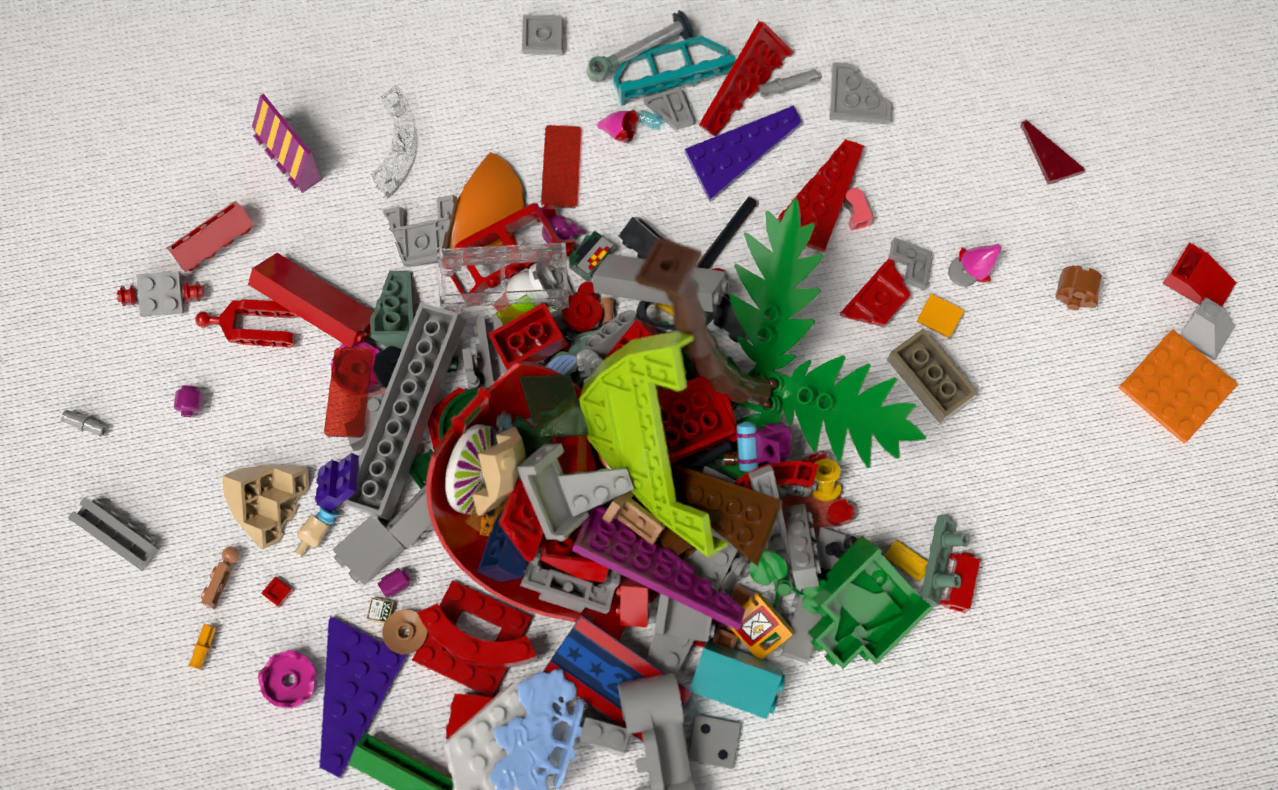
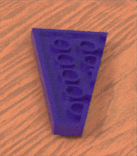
[685,105,802,202]

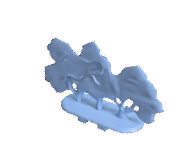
[490,669,584,790]

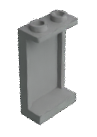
[517,444,589,541]

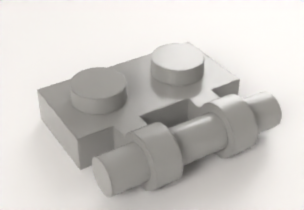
[462,348,481,389]

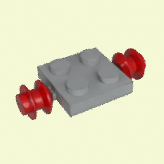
[117,271,205,316]

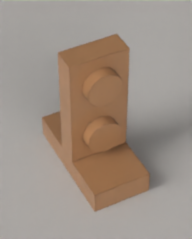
[602,491,666,544]

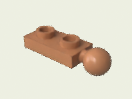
[201,546,240,610]

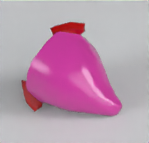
[597,109,638,143]
[959,244,1002,283]

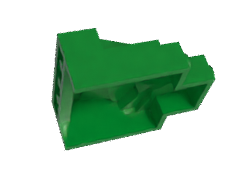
[807,536,933,669]

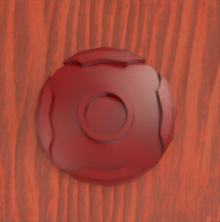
[560,292,603,332]

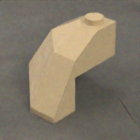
[472,427,526,516]
[222,465,309,549]

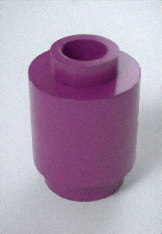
[377,567,412,598]

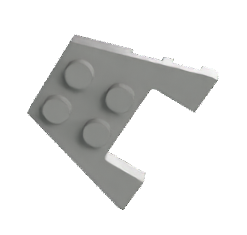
[383,194,457,267]

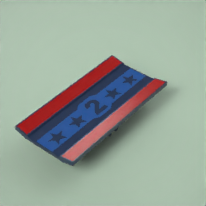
[543,616,693,743]

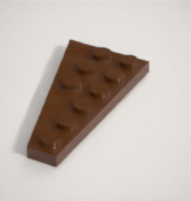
[670,464,783,566]

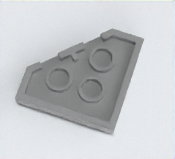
[829,62,891,124]

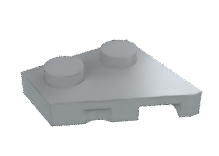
[644,87,694,130]

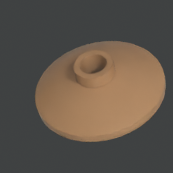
[382,609,427,654]

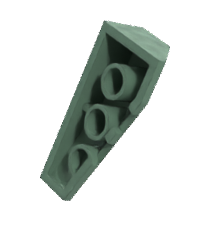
[370,271,413,350]

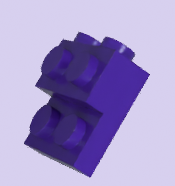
[315,453,359,511]

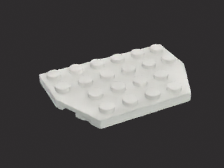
[444,683,580,790]

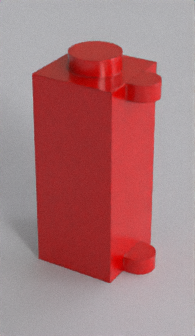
[940,552,980,613]

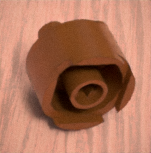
[1055,266,1103,310]

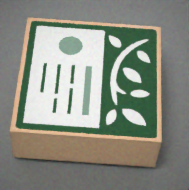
[366,597,394,623]

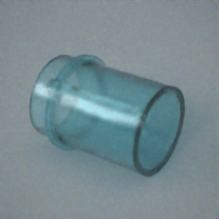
[638,110,662,130]

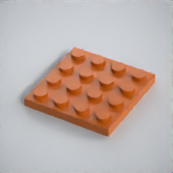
[1118,329,1238,444]

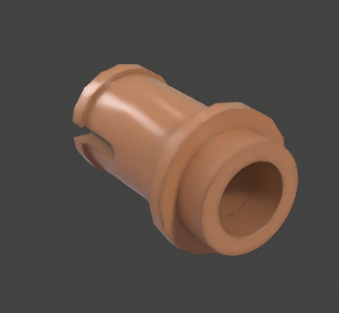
[599,297,615,325]

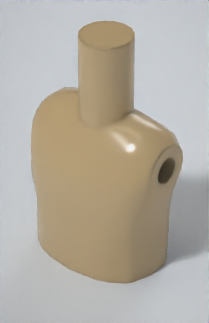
[295,514,330,556]

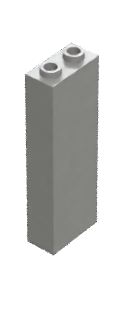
[593,254,729,312]

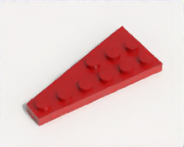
[699,21,794,136]
[777,139,864,252]

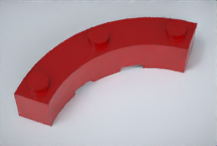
[733,461,818,490]
[417,603,538,668]

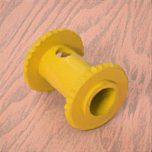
[811,459,841,502]

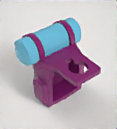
[736,422,792,472]

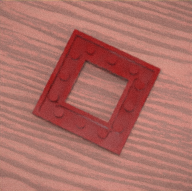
[412,580,532,697]

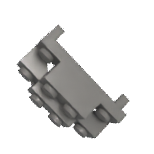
[520,543,621,614]

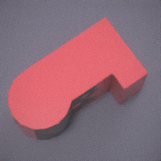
[844,188,873,231]

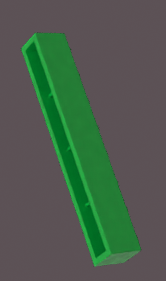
[349,733,454,790]

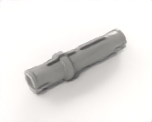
[759,69,819,97]

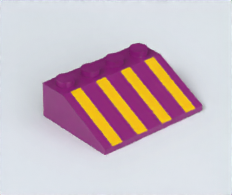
[252,93,322,193]

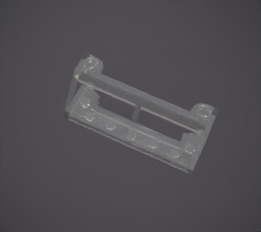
[437,243,569,313]

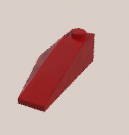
[556,406,597,475]

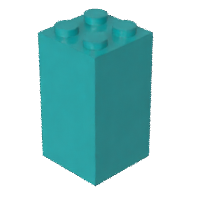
[689,641,786,719]

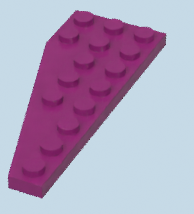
[572,505,746,630]

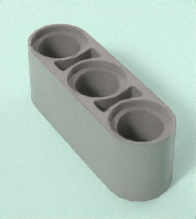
[584,310,639,359]

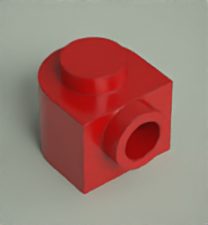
[826,499,855,527]

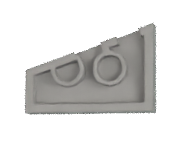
[555,467,634,517]

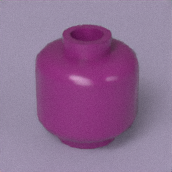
[174,385,204,417]

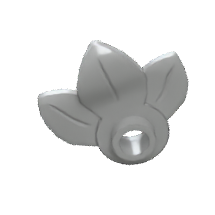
[720,556,750,592]

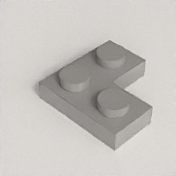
[888,238,932,290]

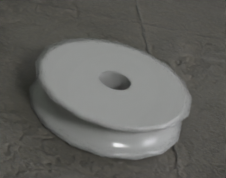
[948,257,977,287]

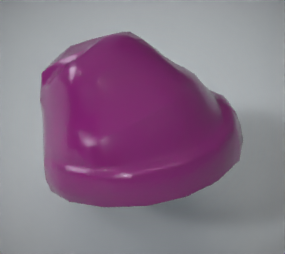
[542,215,587,244]

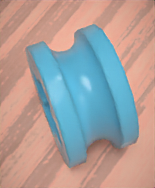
[316,507,339,524]

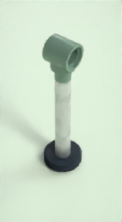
[586,10,693,82]

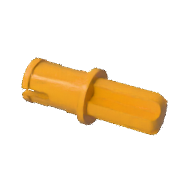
[188,624,216,670]

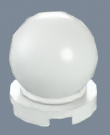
[506,262,560,313]

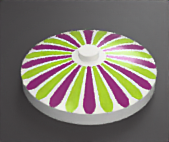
[446,424,499,514]

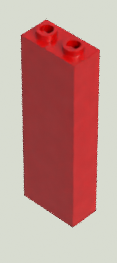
[248,253,374,349]

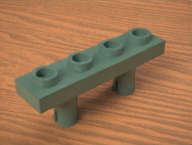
[921,515,969,605]

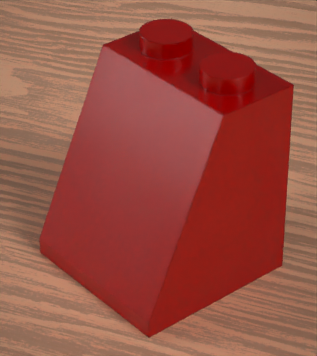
[445,693,494,739]

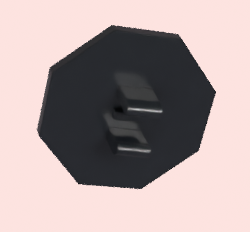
[372,346,402,388]

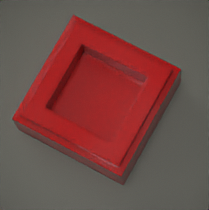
[261,576,294,608]

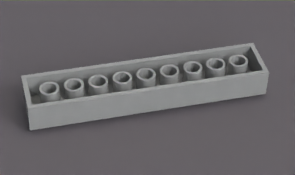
[343,302,466,521]

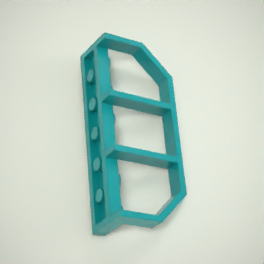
[613,36,736,106]

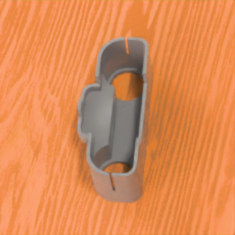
[618,673,695,790]

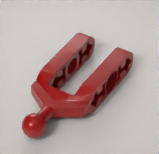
[195,299,298,348]

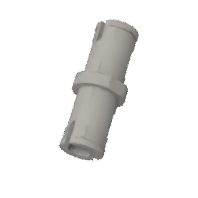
[60,409,107,437]

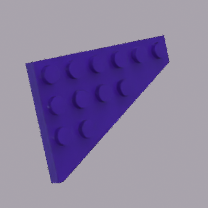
[319,617,408,779]

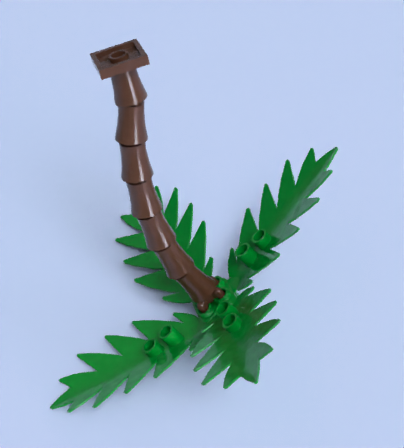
[634,199,927,566]

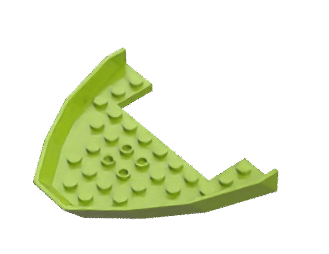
[579,331,728,558]

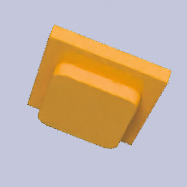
[916,294,964,339]

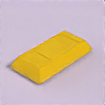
[884,539,928,582]

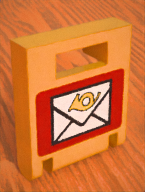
[729,592,794,659]

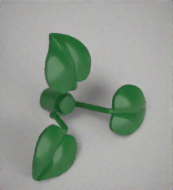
[749,548,827,641]

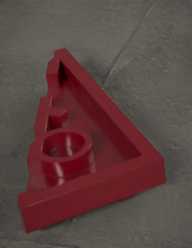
[1020,120,1085,185]

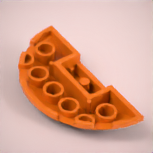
[444,152,524,259]

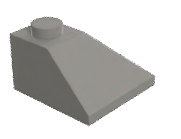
[1180,298,1235,360]

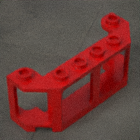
[442,203,576,307]

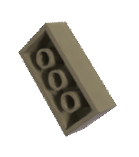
[887,328,978,424]

